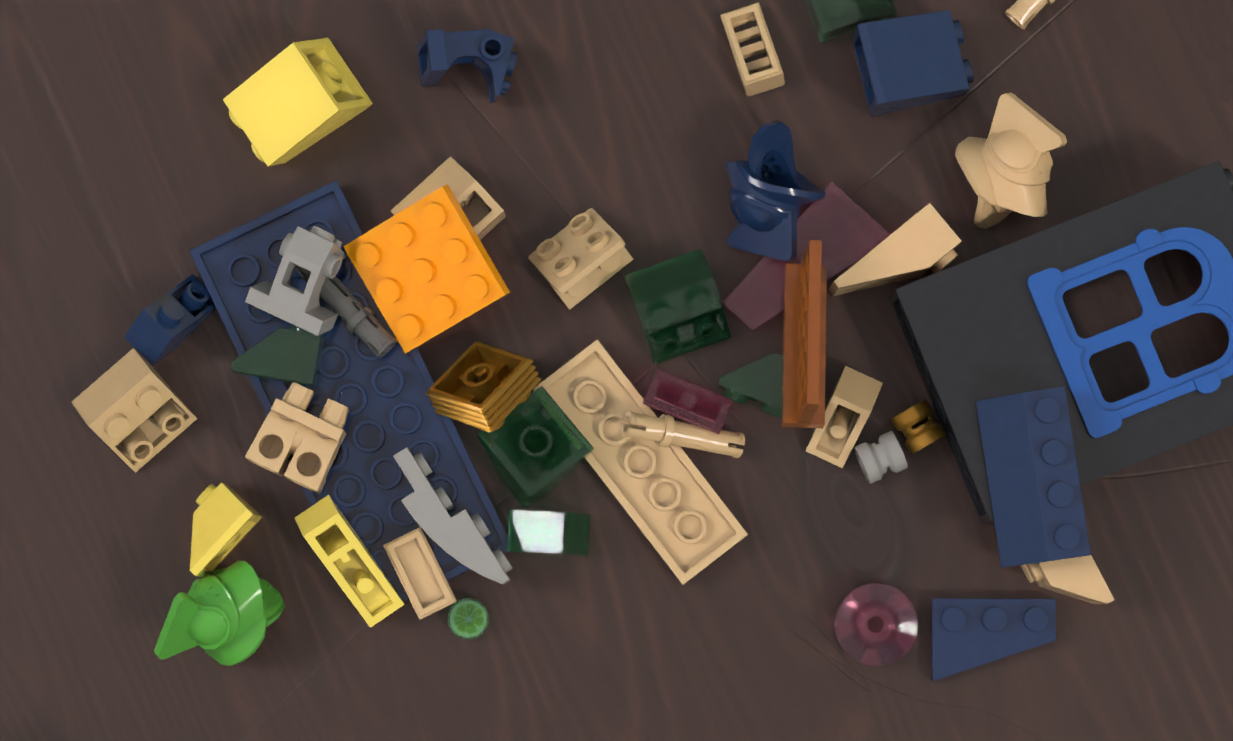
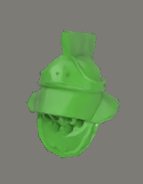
[154,561,285,666]

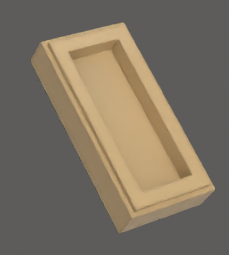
[383,527,457,620]

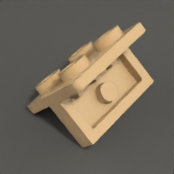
[528,208,634,310]

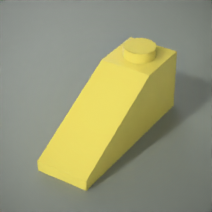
[295,495,405,628]

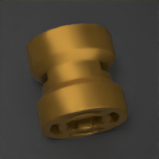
[890,399,947,455]

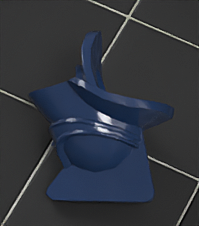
[724,120,826,261]

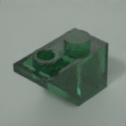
[717,353,783,419]

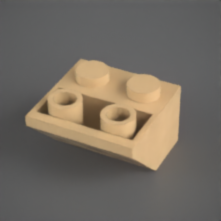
[391,156,506,240]
[72,348,197,473]

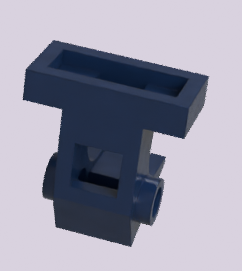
[416,29,518,103]

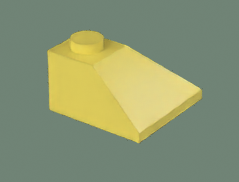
[190,482,262,577]

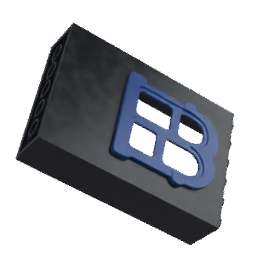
[889,160,1233,524]

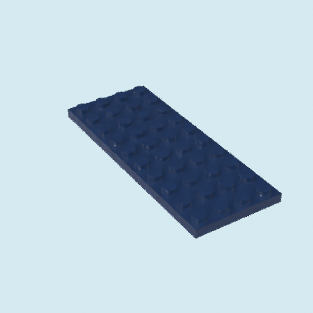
[189,180,514,602]

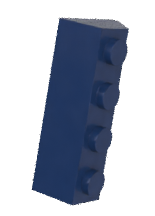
[975,386,1091,568]

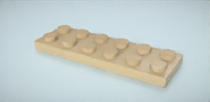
[532,340,748,585]

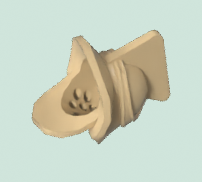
[955,93,1067,229]

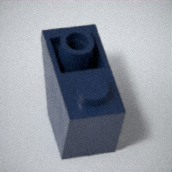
[124,274,216,366]

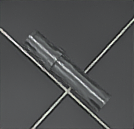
[295,265,397,359]

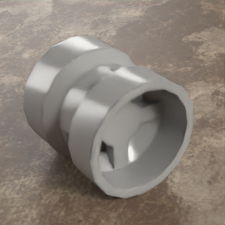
[854,431,908,484]

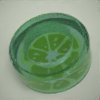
[448,598,489,639]

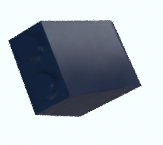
[852,10,974,117]

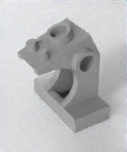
[245,226,347,336]

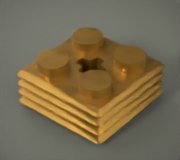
[426,341,541,432]

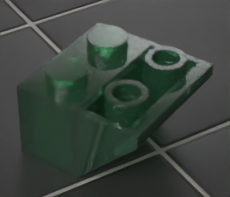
[624,249,731,364]

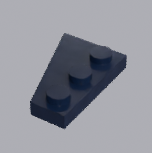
[931,599,1056,681]

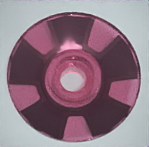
[835,583,918,666]

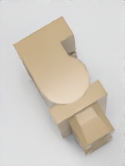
[245,382,349,495]

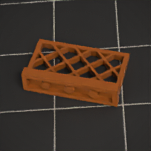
[781,240,827,429]

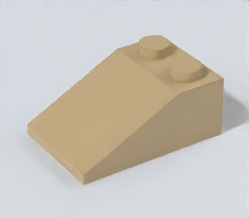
[828,203,961,296]

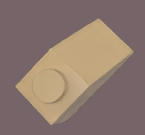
[806,366,883,468]

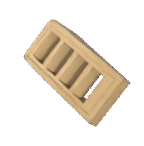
[720,2,785,96]

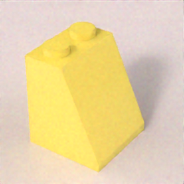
[223,38,373,167]

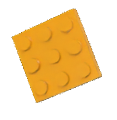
[343,184,510,354]

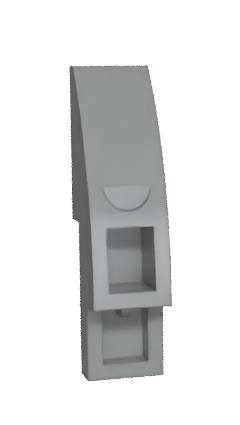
[393,447,513,585]

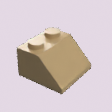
[1021,555,1115,604]

